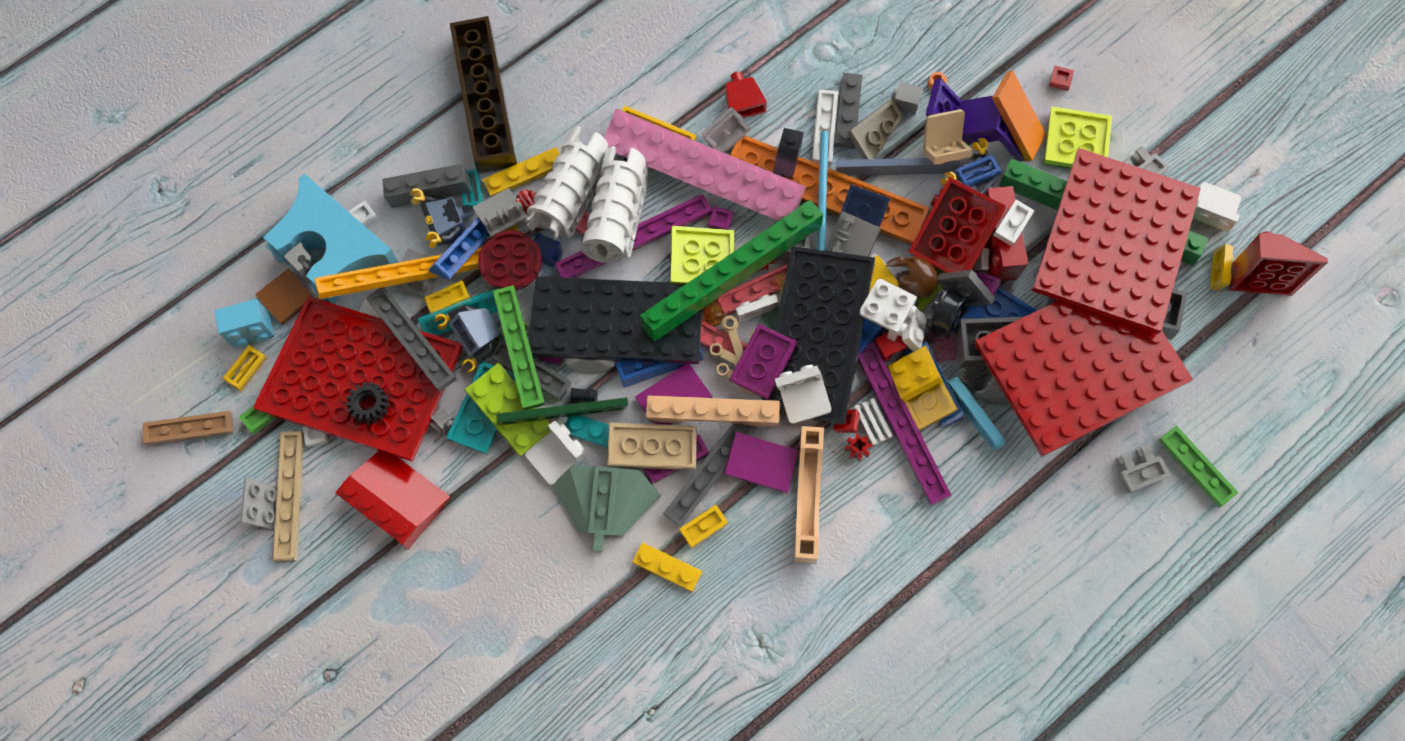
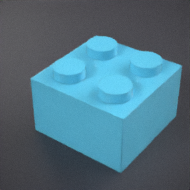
[214,298,275,348]

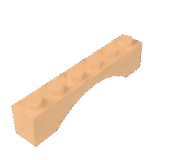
[646,396,780,428]
[794,426,824,564]

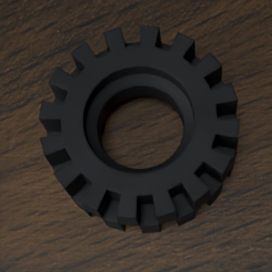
[346,382,390,425]

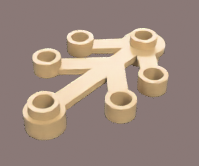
[710,316,755,394]

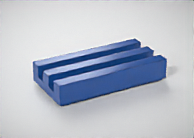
[954,155,1002,187]

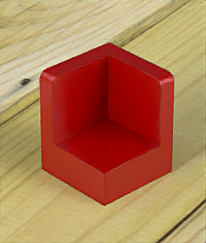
[874,332,907,363]

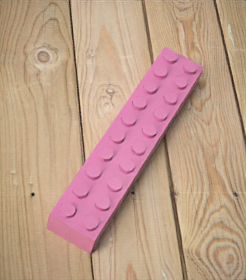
[604,109,806,221]

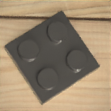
[937,270,995,307]

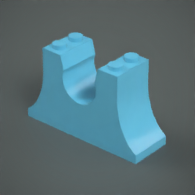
[263,173,399,304]

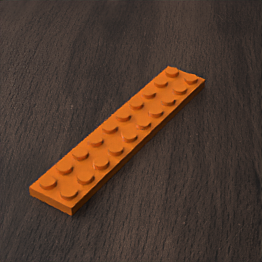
[730,135,929,245]

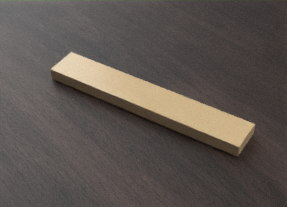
[273,431,304,562]

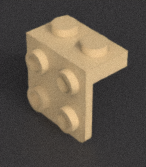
[923,109,972,165]

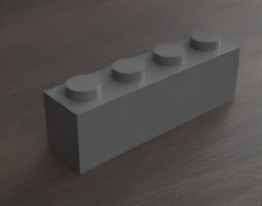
[382,164,471,207]

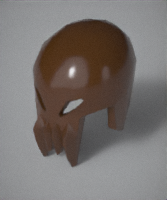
[886,256,938,298]

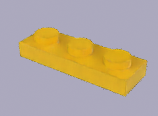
[632,542,702,593]

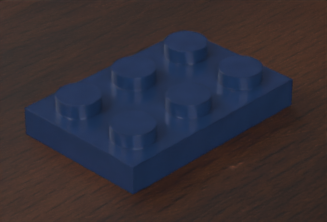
[837,184,891,257]

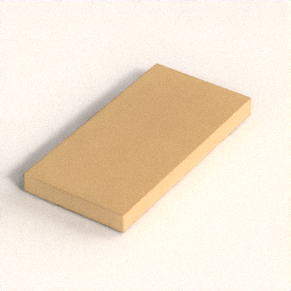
[607,423,697,470]

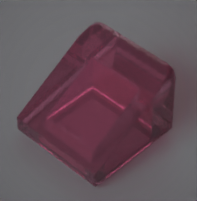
[931,336,957,362]

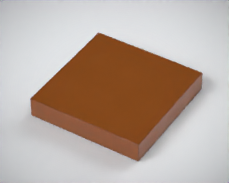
[255,268,314,325]

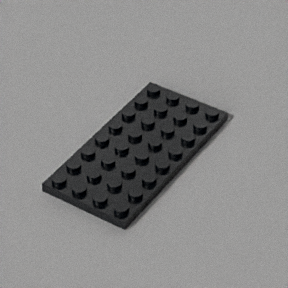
[761,246,876,426]
[528,276,702,364]

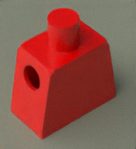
[726,72,767,118]

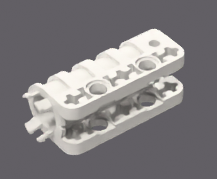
[525,126,609,239]

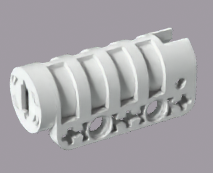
[581,146,649,263]

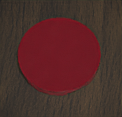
[478,230,542,291]

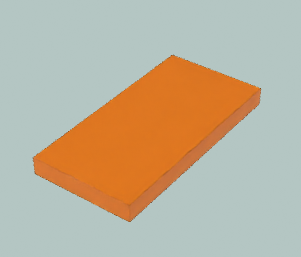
[992,70,1046,161]

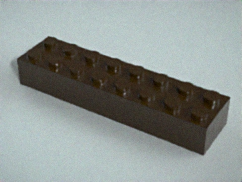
[449,16,518,173]

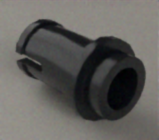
[570,387,598,402]

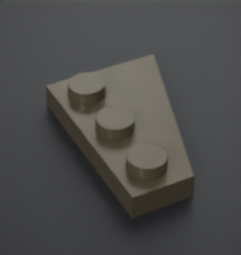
[847,99,903,159]

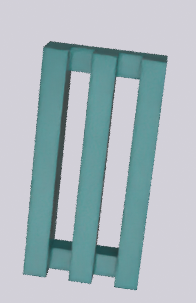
[461,169,484,209]

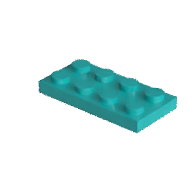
[446,362,516,455]

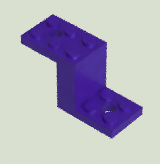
[926,79,1026,162]

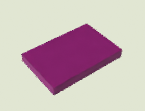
[729,323,797,400]
[635,364,713,425]
[724,432,799,493]

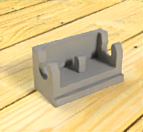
[701,107,751,153]
[284,243,315,285]

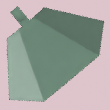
[552,464,661,551]

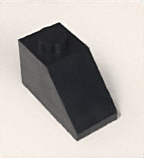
[773,128,804,179]

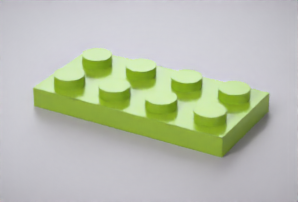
[464,363,551,457]

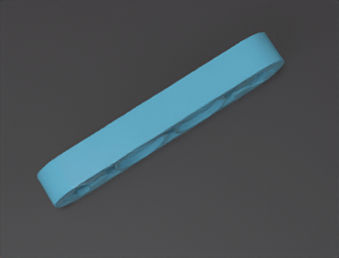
[947,377,1005,451]

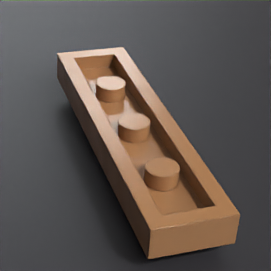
[143,411,233,446]

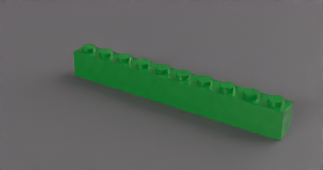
[999,158,1208,266]
[640,200,823,342]

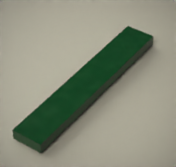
[496,397,629,426]

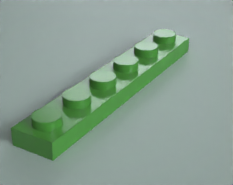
[493,285,545,410]

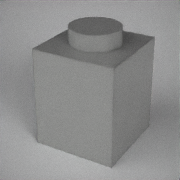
[891,82,923,115]

